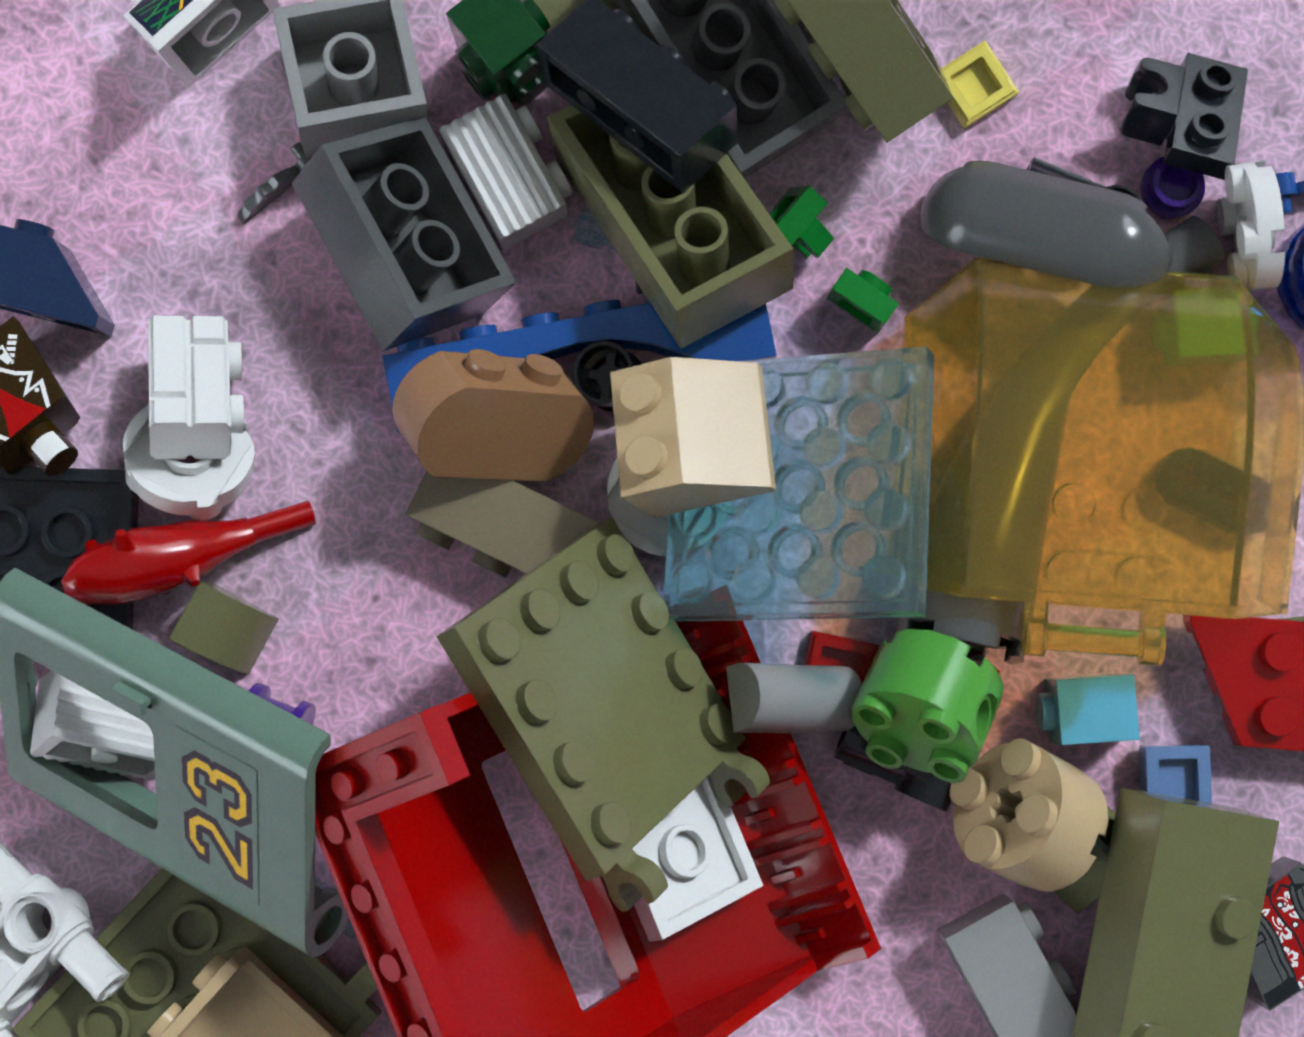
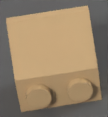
[610,357,776,518]

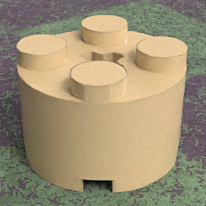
[949,738,1108,892]

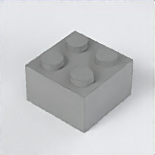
[272,0,428,158]

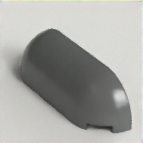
[919,160,1173,288]

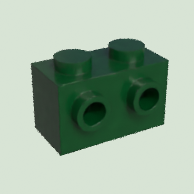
[446,0,550,105]

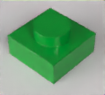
[827,267,899,333]

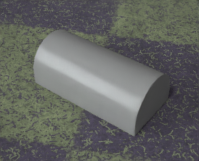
[726,663,862,734]

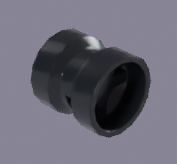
[572,341,644,414]

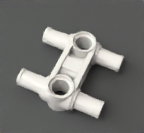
[0,842,130,1037]

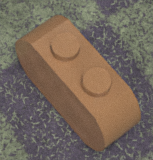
[392,349,594,482]

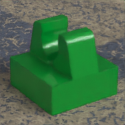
[769,186,834,258]

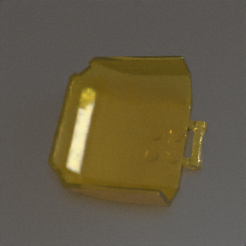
[883,258,1304,666]

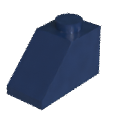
[0,219,115,337]

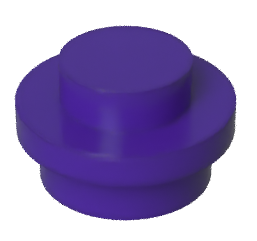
[1140,157,1205,219]

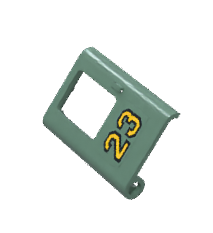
[0,568,349,957]

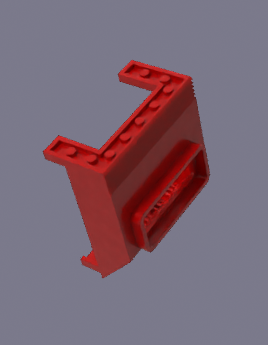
[315,586,882,1037]

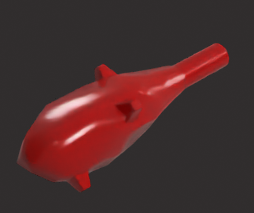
[61,501,316,605]

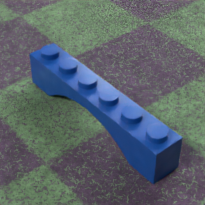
[382,296,777,435]

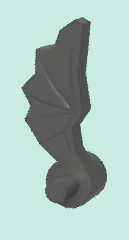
[237,142,311,224]

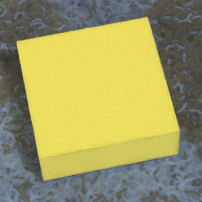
[941,41,1019,130]

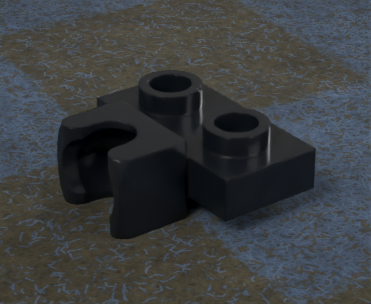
[1119,53,1248,180]

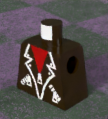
[0,316,80,476]

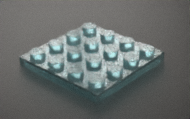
[663,346,934,622]

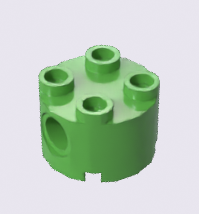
[852,629,1004,783]

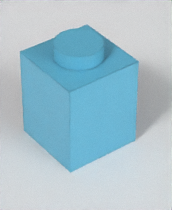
[1035,673,1140,745]

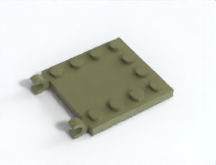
[436,517,770,912]
[12,868,382,1037]

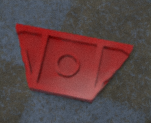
[1183,612,1304,752]

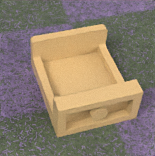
[147,946,344,1037]

